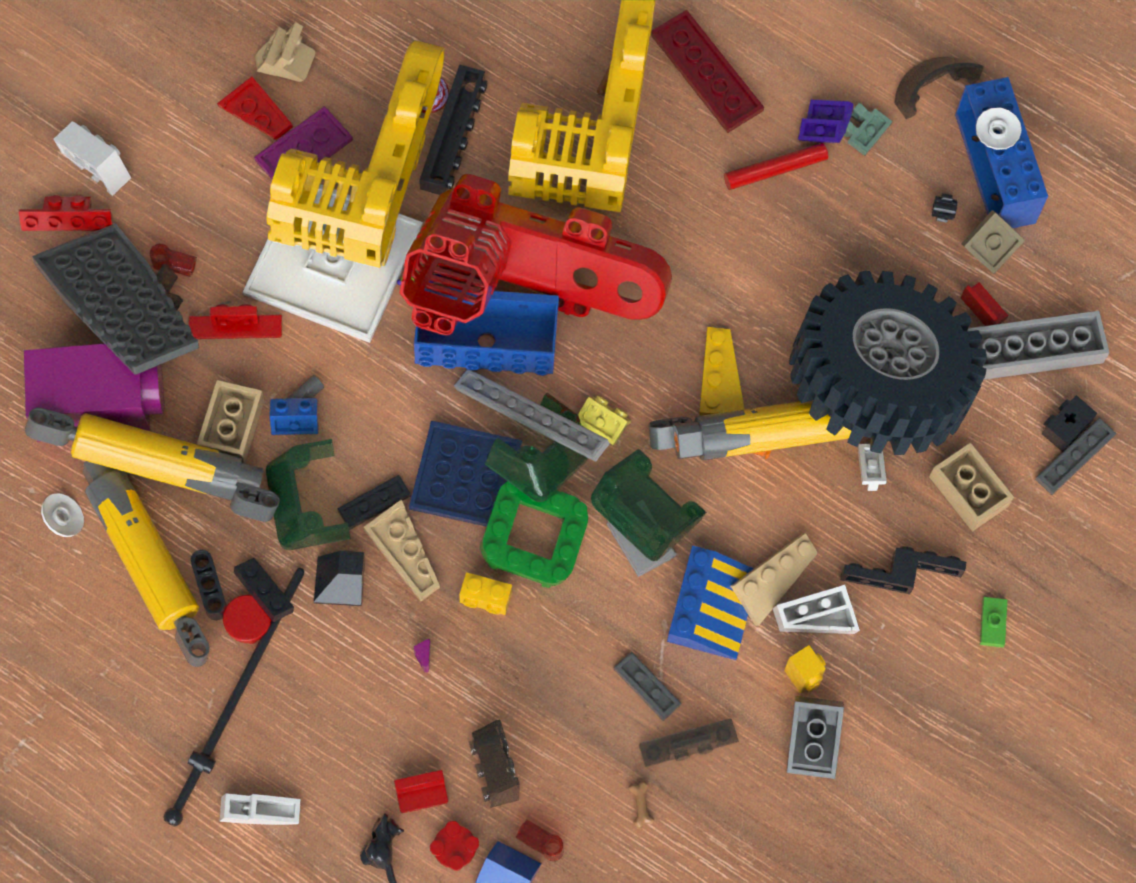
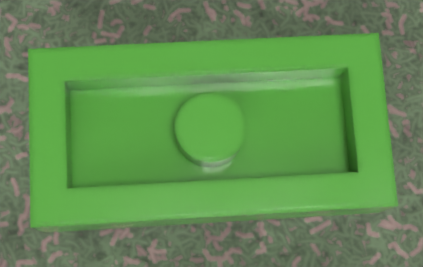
[980,597,1008,647]

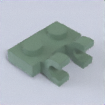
[844,103,893,156]

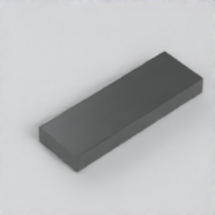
[614,652,681,721]

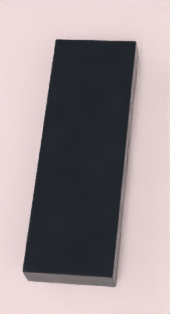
[337,475,411,530]

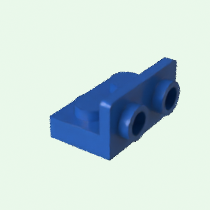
[270,398,319,435]

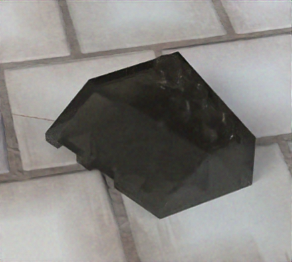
[468,719,520,808]

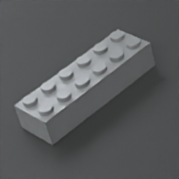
[967,311,1110,380]

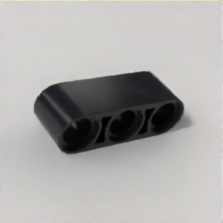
[191,549,227,621]

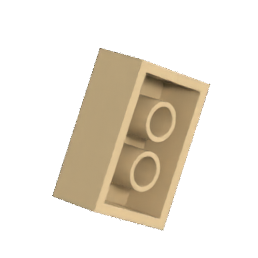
[197,380,264,463]
[929,443,1014,532]

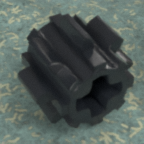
[932,193,958,223]

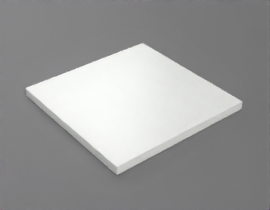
[243,184,423,343]

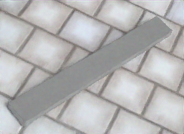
[454,369,610,462]

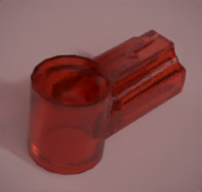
[150,243,197,277]
[516,820,564,861]

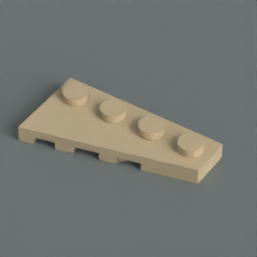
[364,500,440,601]
[731,533,818,626]

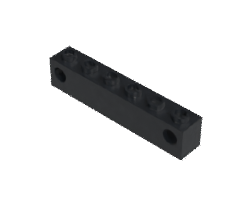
[419,64,488,195]

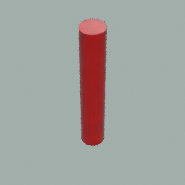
[724,143,828,190]

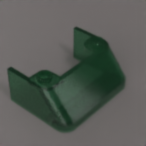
[485,393,588,502]
[266,439,351,550]

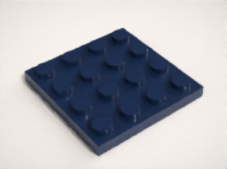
[409,420,522,527]

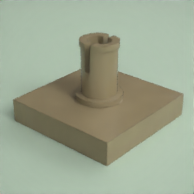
[961,210,1025,274]

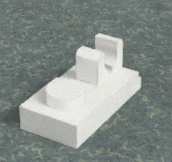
[858,444,887,491]

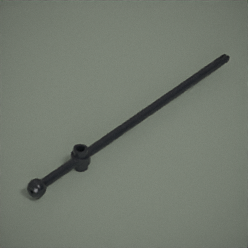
[163,568,305,827]

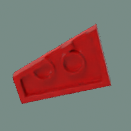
[217,76,294,140]

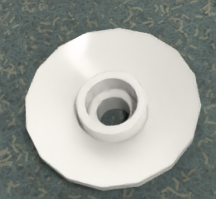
[976,108,1022,150]
[41,493,84,537]

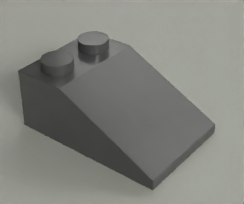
[787,696,844,779]

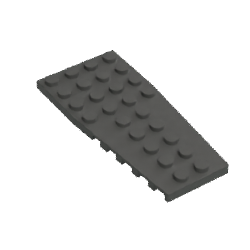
[32,223,199,374]

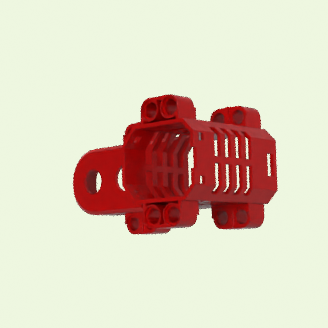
[399,174,672,335]

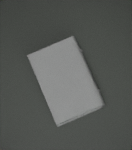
[606,500,677,577]

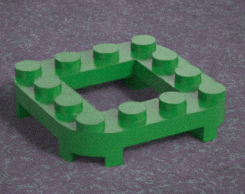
[480,478,588,588]

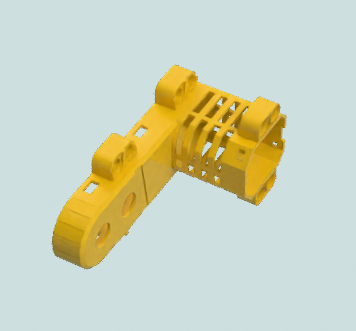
[508,0,656,212]
[266,40,445,268]

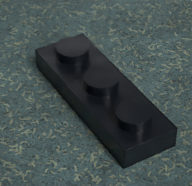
[233,558,294,622]

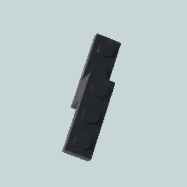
[840,546,966,595]

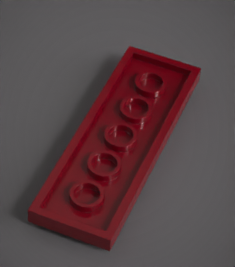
[651,10,764,133]

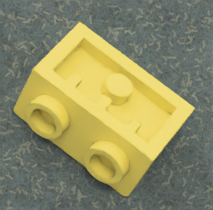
[574,395,631,445]

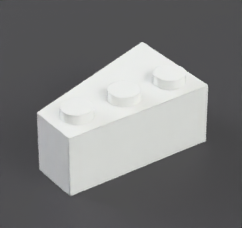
[54,121,131,196]
[773,585,860,634]

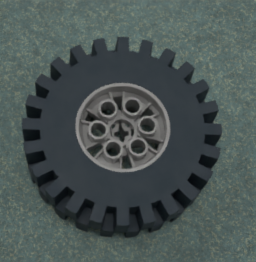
[789,271,987,455]

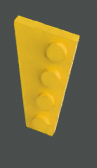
[699,327,744,416]

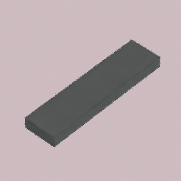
[1035,418,1117,495]

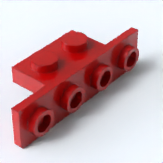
[19,195,113,231]
[189,304,282,339]

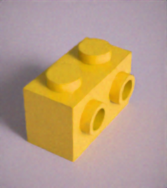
[459,572,512,615]
[784,645,826,694]

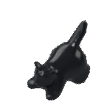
[360,813,404,883]

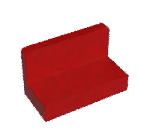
[960,282,1009,326]
[394,770,448,814]

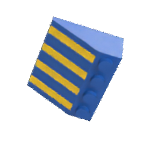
[667,545,754,660]

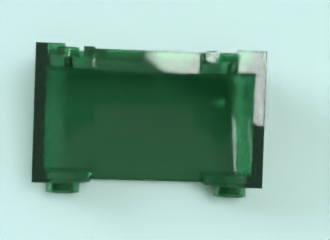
[591,449,707,561]

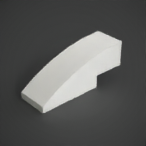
[220,793,300,825]

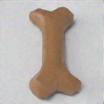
[628,781,655,828]

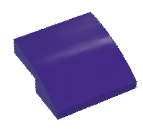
[798,100,854,143]

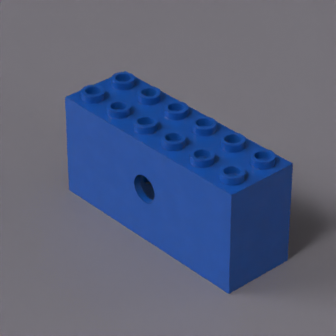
[955,77,1048,228]
[414,287,559,376]

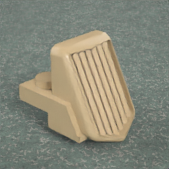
[255,22,315,82]

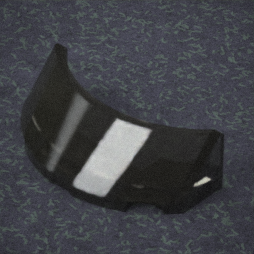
[894,57,983,120]

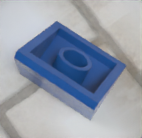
[476,841,541,883]

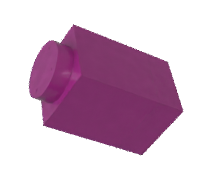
[24,344,164,442]

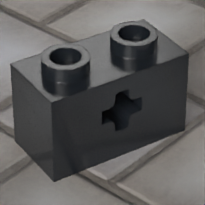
[1042,395,1097,452]

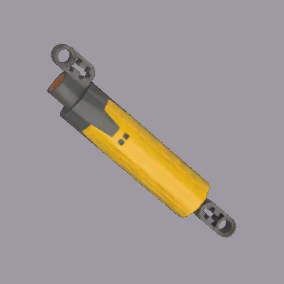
[649,400,851,460]
[25,408,280,522]
[83,461,210,667]

